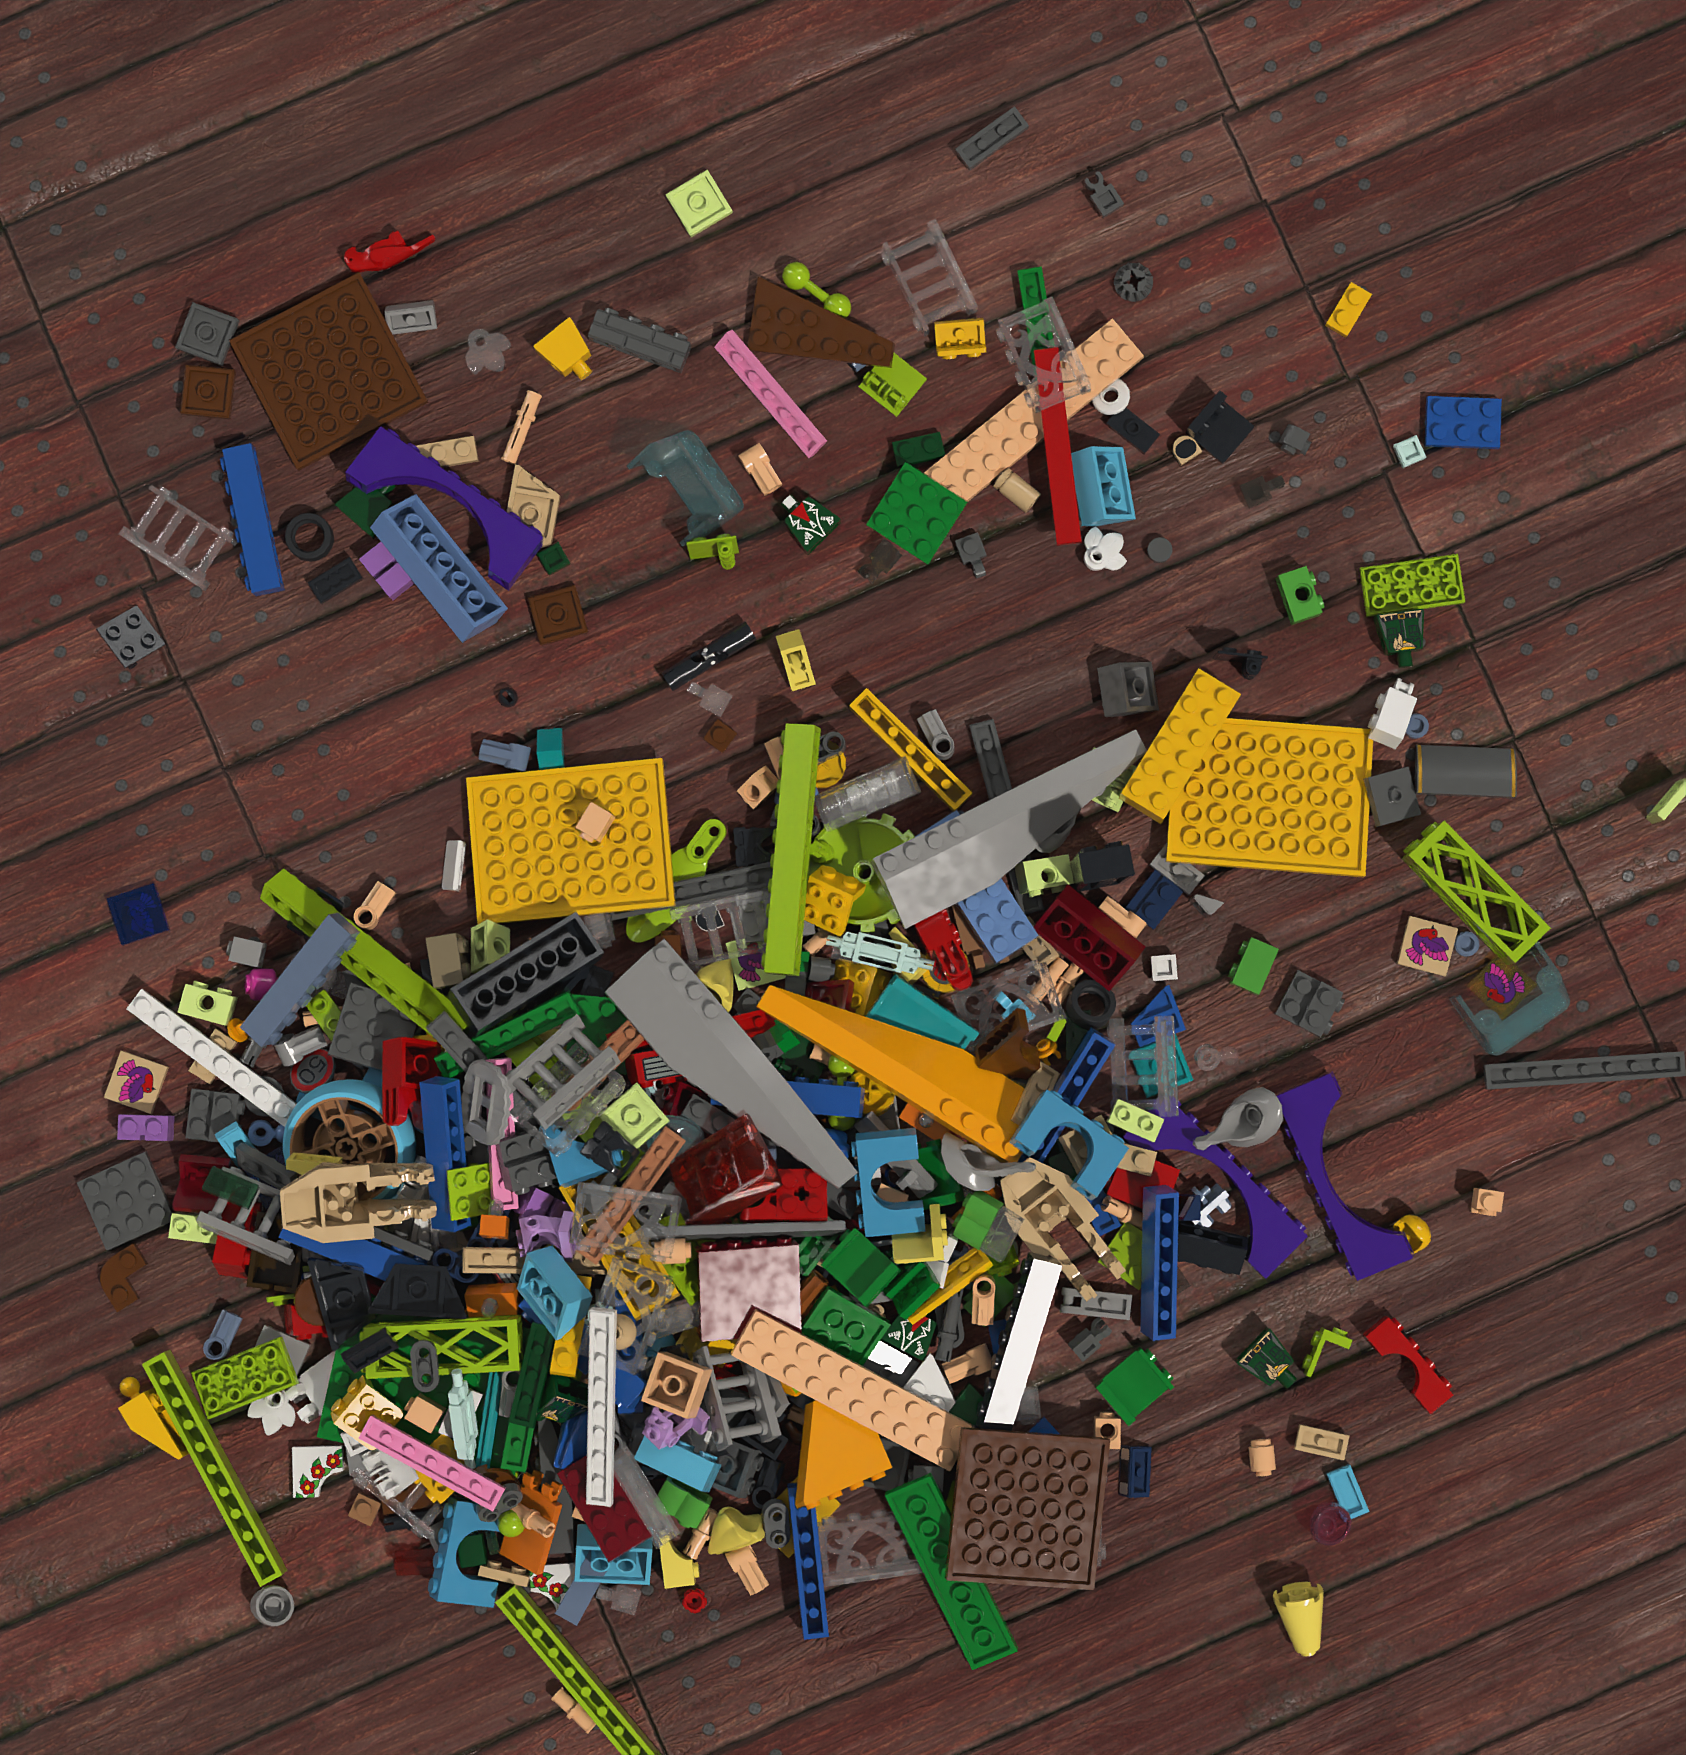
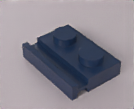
[1125,869,1184,930]

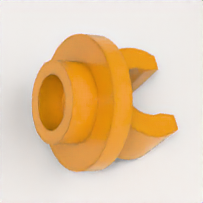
[227,1018,248,1042]
[1036,1039,1061,1066]

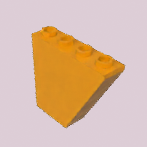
[795,1400,892,1510]

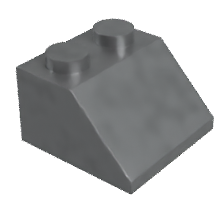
[1097,662,1159,717]

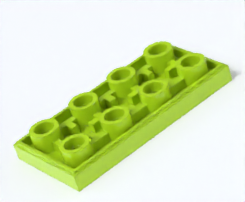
[1359,554,1465,617]
[191,1336,299,1419]

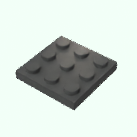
[328,983,417,1072]
[77,1151,174,1251]

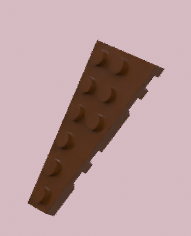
[748,277,895,368]

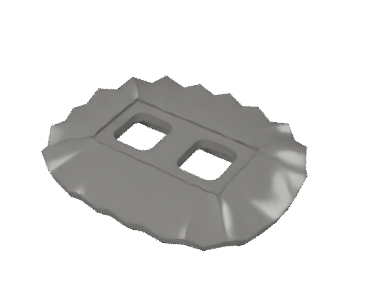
[461,1059,512,1146]

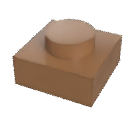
[348,1492,382,1526]

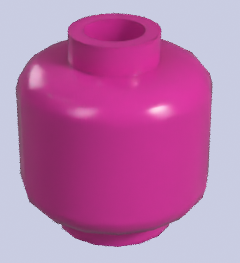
[245,968,279,1001]

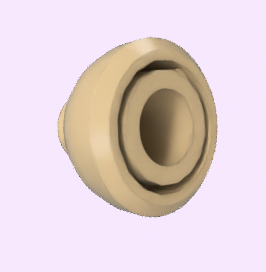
[616,1314,637,1350]

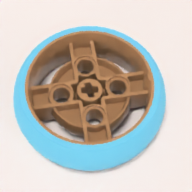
[283,1079,417,1201]

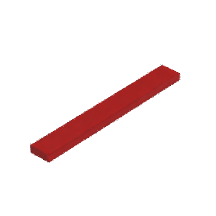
[1034,347,1082,546]

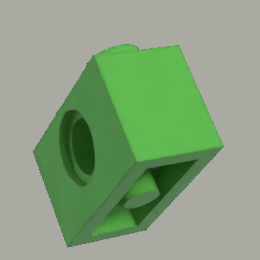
[1276,566,1324,625]

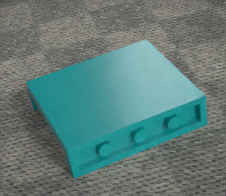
[865,974,979,1049]

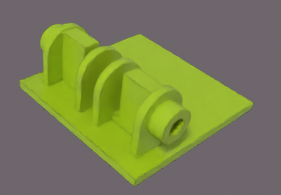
[858,353,927,417]
[687,534,739,570]
[446,1163,495,1221]
[662,1261,699,1306]

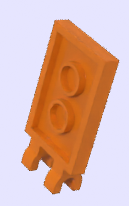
[499,1470,563,1575]

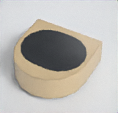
[1172,436,1202,466]

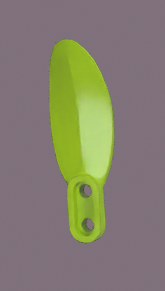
[626,819,727,943]

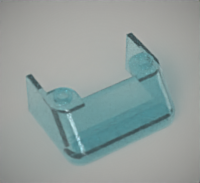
[627,430,744,547]
[1449,941,1570,1055]

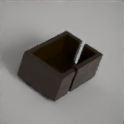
[246,1210,305,1293]

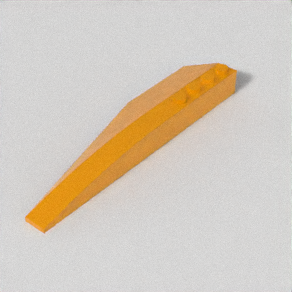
[756,985,1025,1163]

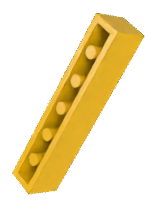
[849,688,972,812]

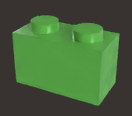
[1228,937,1279,995]

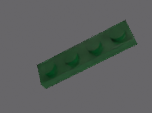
[508,1322,555,1428]

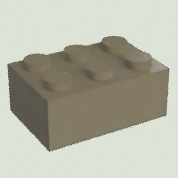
[426,933,474,990]

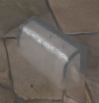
[815,756,921,832]

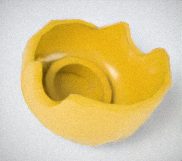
[1393,1214,1431,1253]

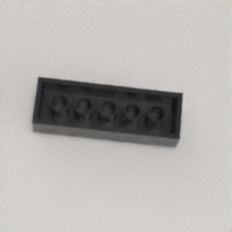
[1070,841,1135,892]
[447,912,604,1038]

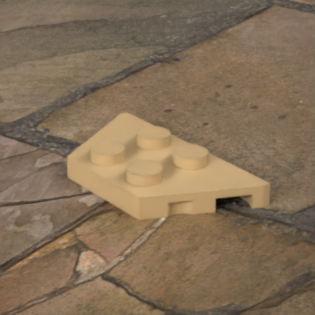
[507,464,560,548]

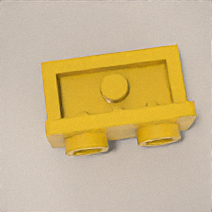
[934,318,986,359]

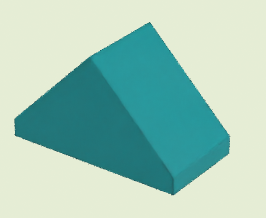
[537,728,565,770]

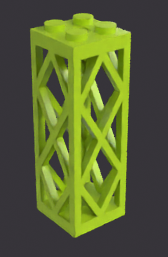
[1402,821,1551,965]
[360,1315,524,1379]

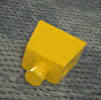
[533,317,592,380]

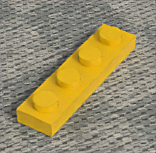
[908,1248,994,1325]
[550,1275,592,1378]

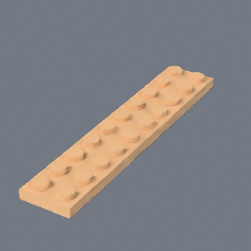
[924,318,1144,501]
[731,1309,972,1471]

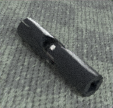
[661,621,757,691]

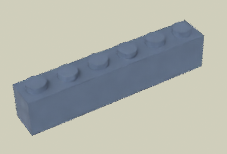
[240,913,360,1047]

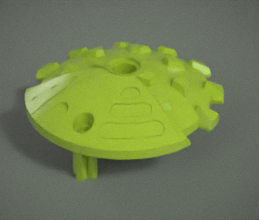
[808,811,915,933]

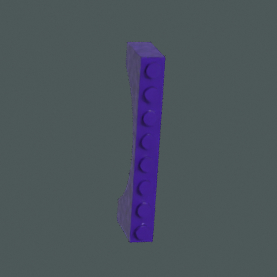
[345,426,543,591]
[1276,1071,1415,1281]
[1121,1094,1308,1279]

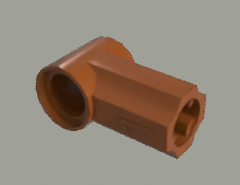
[800,1269,829,1319]

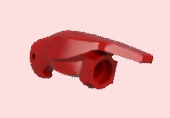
[344,230,436,272]

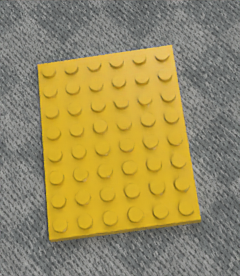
[1166,718,1373,877]
[466,758,676,924]

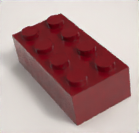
[1033,884,1146,992]
[557,1456,653,1563]

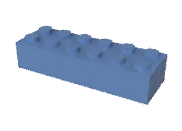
[370,494,508,643]
[915,810,1039,965]

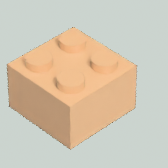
[641,1352,713,1419]

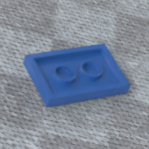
[1425,396,1502,449]

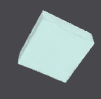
[1393,435,1426,468]

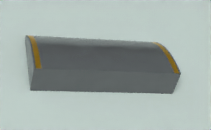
[1414,745,1517,799]

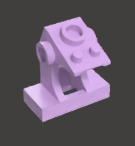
[516,1211,578,1263]
[642,1406,710,1450]

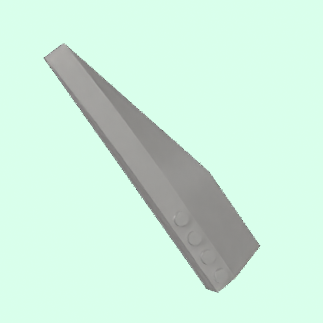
[871,730,1147,929]
[605,939,858,1189]

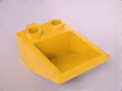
[118,1377,189,1460]

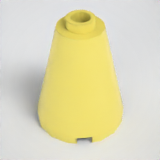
[1273,1582,1324,1656]

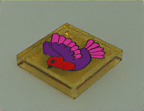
[1466,955,1537,1021]

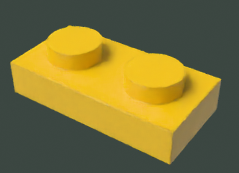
[1325,282,1372,338]

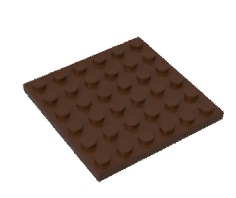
[229,272,429,471]
[945,1427,1110,1590]

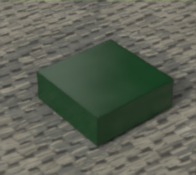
[537,542,571,576]

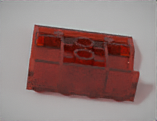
[669,1113,783,1226]

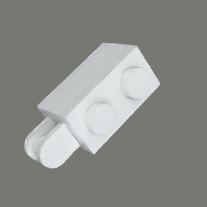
[1368,678,1417,749]

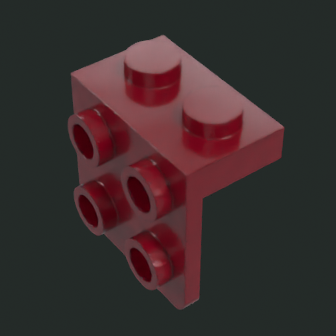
[172,1154,231,1214]

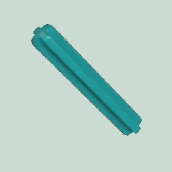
[475,1372,504,1469]

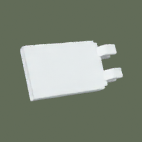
[285,1351,336,1424]

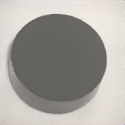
[1147,537,1172,563]

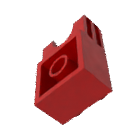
[913,909,973,991]
[382,1037,441,1130]
[740,1168,828,1224]

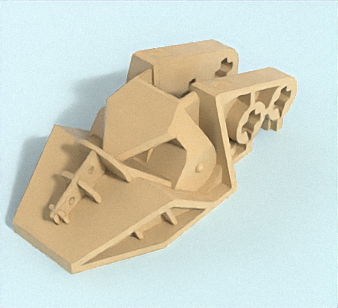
[1000,1157,1126,1302]
[280,1162,437,1243]

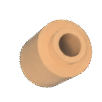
[655,1238,691,1264]
[1249,1439,1276,1476]

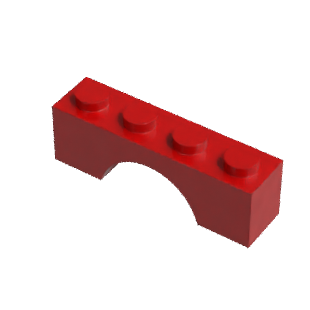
[1362,1316,1453,1414]

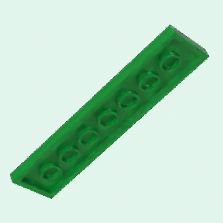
[885,1473,1018,1670]

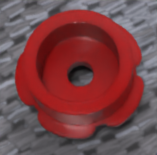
[682,1588,707,1613]

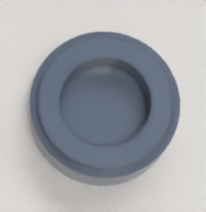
[1405,714,1429,739]
[1453,932,1479,957]

